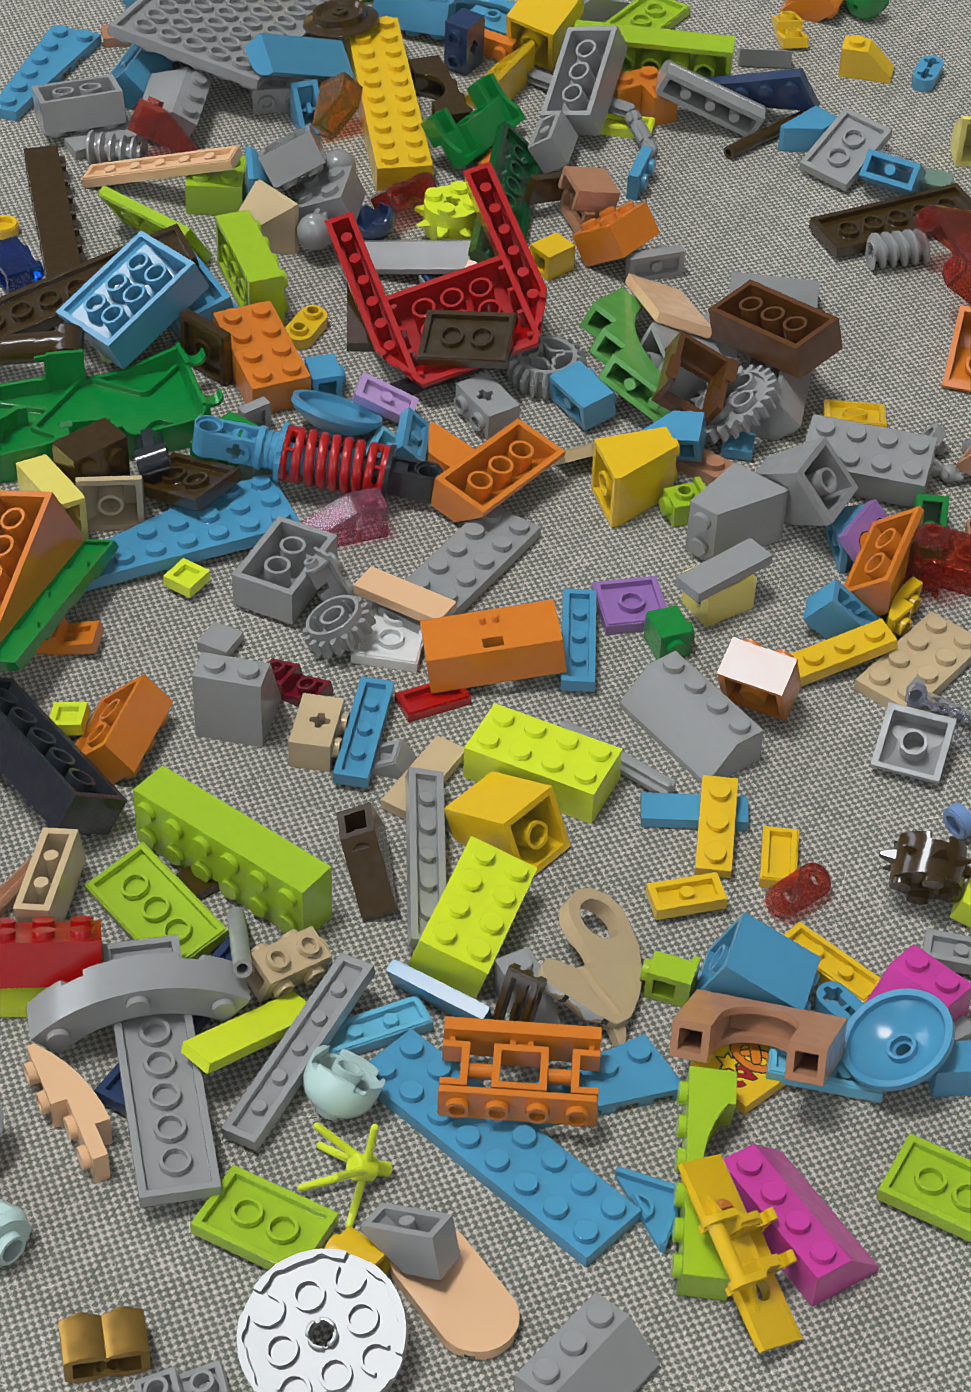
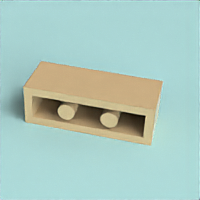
[13,827,86,922]

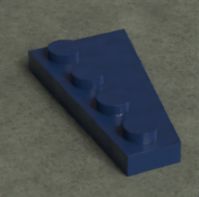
[707,68,820,111]

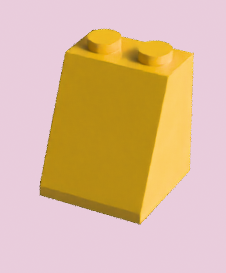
[506,0,584,72]
[591,426,680,528]
[443,771,571,876]

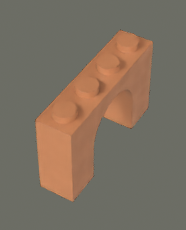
[669,989,848,1086]

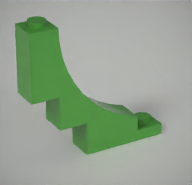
[579,288,671,422]

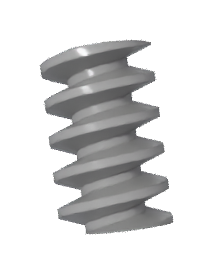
[86,130,148,165]
[866,228,930,270]

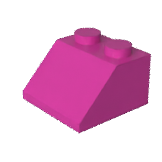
[865,944,971,1022]

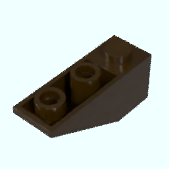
[336,802,398,922]

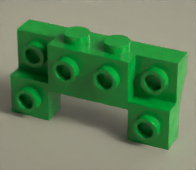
[421,73,526,170]

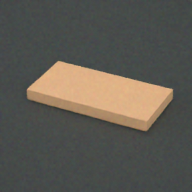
[625,273,712,338]

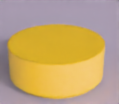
[0,215,19,240]

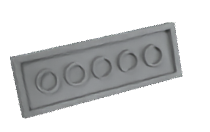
[378,507,541,634]

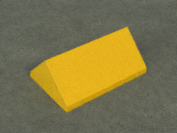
[465,40,535,108]

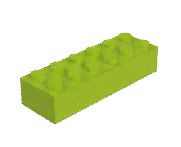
[574,20,735,78]
[133,765,332,933]

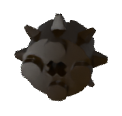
[879,831,971,905]

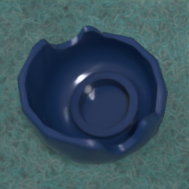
[356,202,396,240]

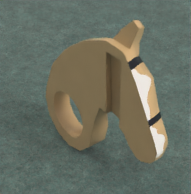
[537,888,642,1047]

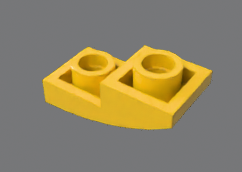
[772,11,809,49]
[886,576,923,638]

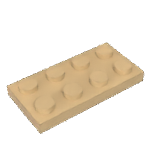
[854,611,971,710]

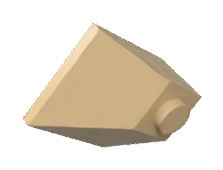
[238,180,299,254]
[76,475,145,531]

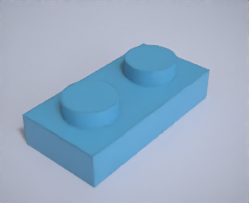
[626,145,656,201]
[395,407,429,461]

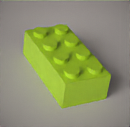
[215,210,288,324]

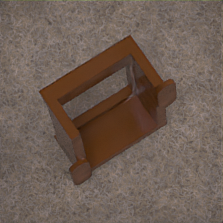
[651,331,739,427]

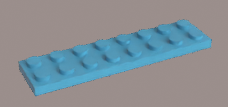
[369,1028,641,1268]

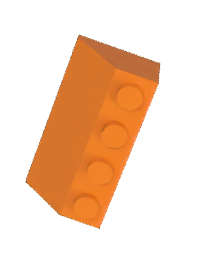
[431,418,566,522]

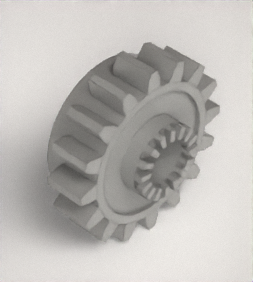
[302,595,376,659]

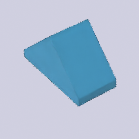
[290,79,328,135]

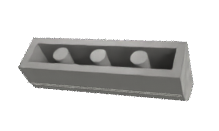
[655,60,766,137]

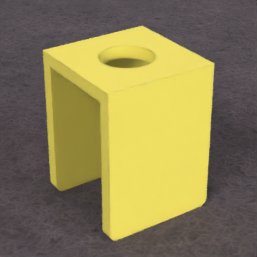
[682,566,757,627]

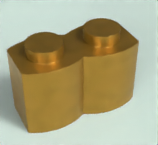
[58,1306,151,1383]

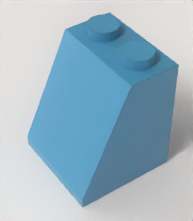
[692,912,821,1011]

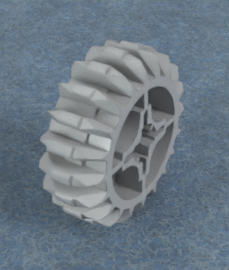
[507,333,588,400]

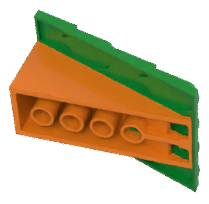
[0,490,119,671]

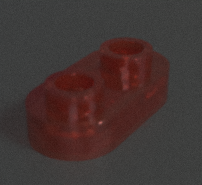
[765,862,831,919]

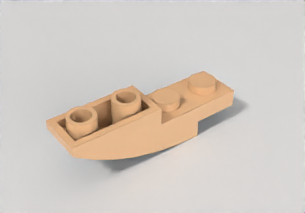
[23,1044,113,1183]

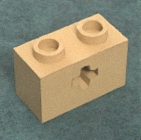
[288,693,350,772]

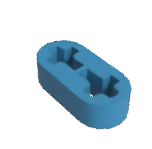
[911,55,944,92]
[814,981,864,1022]

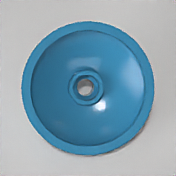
[291,389,383,438]
[842,988,955,1091]

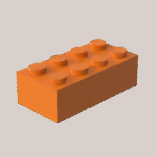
[213,300,311,413]

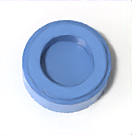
[943,802,971,840]

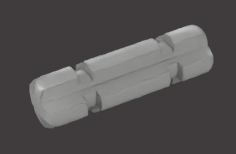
[625,110,658,156]

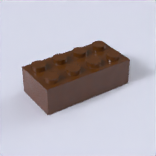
[708,279,843,379]

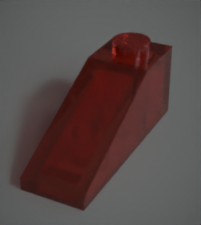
[127,96,201,153]

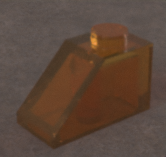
[312,72,363,141]

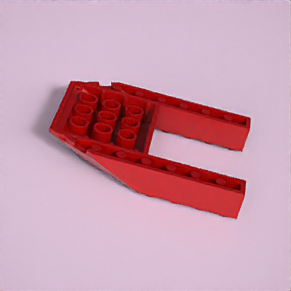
[324,162,548,388]

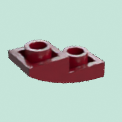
[268,658,334,707]

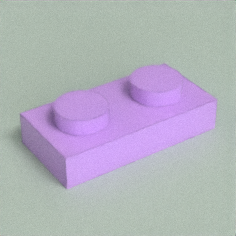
[351,372,419,424]

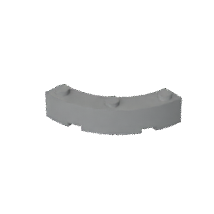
[26,952,250,1052]

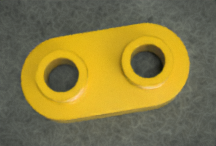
[285,305,328,350]

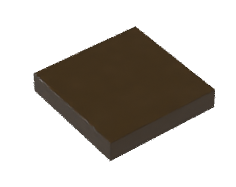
[180,308,233,387]

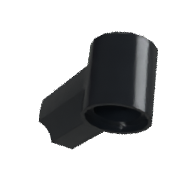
[133,427,172,478]

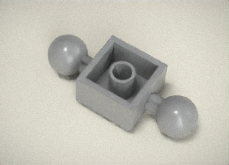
[293,149,366,251]

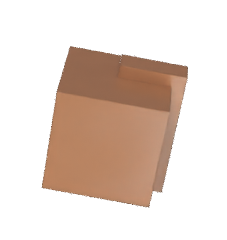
[558,166,621,233]

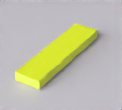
[181,991,307,1074]

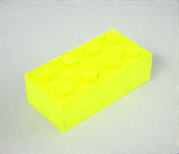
[463,703,623,824]
[408,836,538,999]

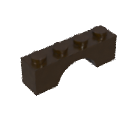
[408,55,473,124]

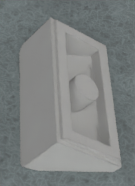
[737,48,792,68]

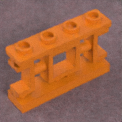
[437,1016,602,1127]

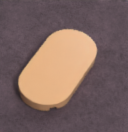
[390,1230,519,1360]

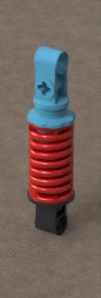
[192,415,443,505]

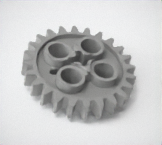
[690,364,782,444]

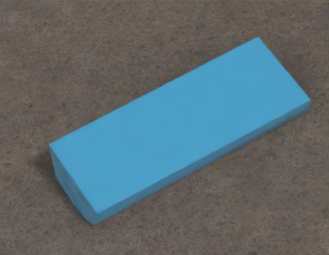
[245,33,355,82]

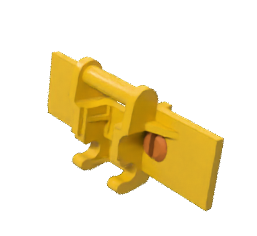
[678,1154,803,1353]

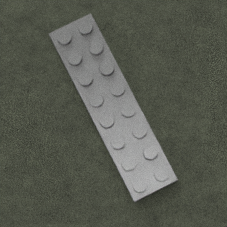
[102,935,222,1207]

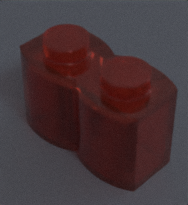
[370,172,437,215]

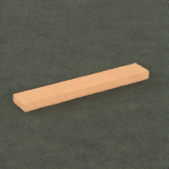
[81,145,243,188]

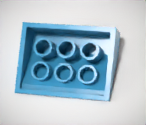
[56,231,209,369]

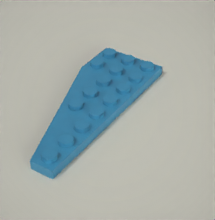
[86,474,301,591]

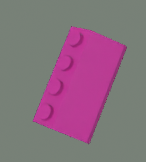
[724,1144,879,1307]

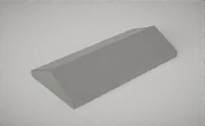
[364,239,471,274]

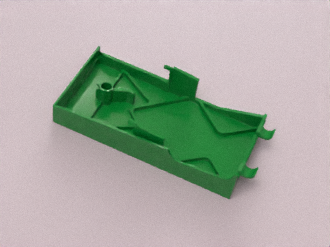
[0,342,224,484]

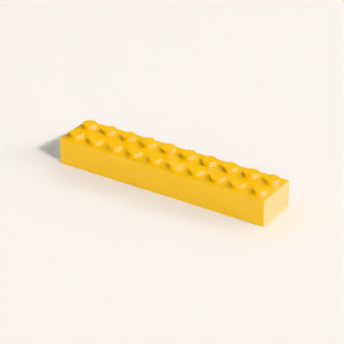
[345,16,433,197]

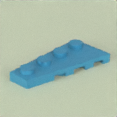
[532,1034,681,1129]

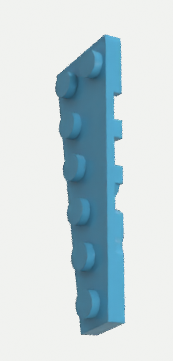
[0,25,102,121]

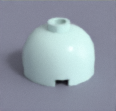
[303,1045,385,1120]

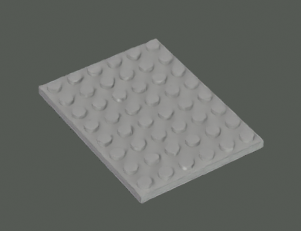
[108,0,330,90]

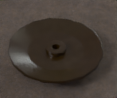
[303,0,379,39]

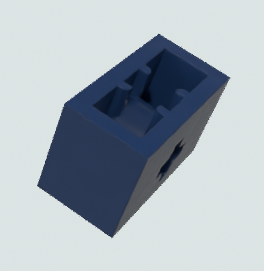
[444,8,485,76]

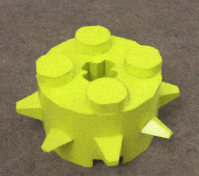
[414,181,477,240]

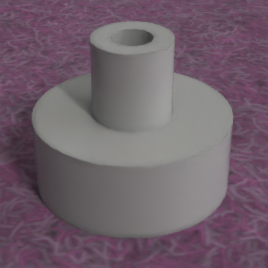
[922,423,949,455]

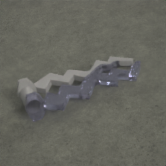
[905,676,971,722]

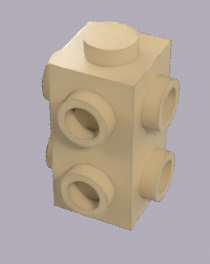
[246,926,332,1002]

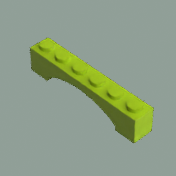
[670,1066,737,1301]

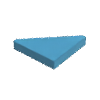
[615,1166,680,1253]

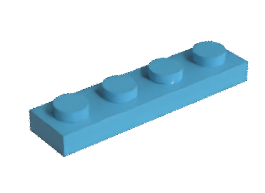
[560,588,596,692]
[333,676,395,788]

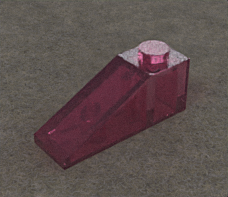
[300,487,388,547]

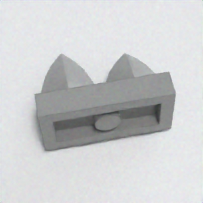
[625,244,685,280]

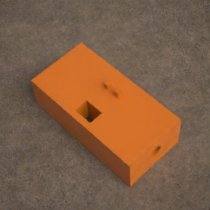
[420,599,567,694]

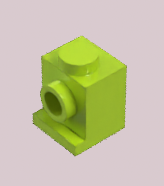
[659,476,706,527]
[640,950,701,1008]

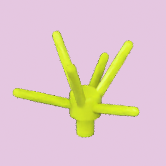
[297,1122,392,1228]

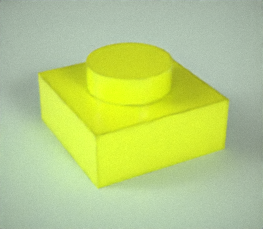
[163,558,210,598]
[49,702,90,736]

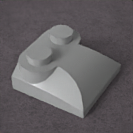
[870,702,957,784]

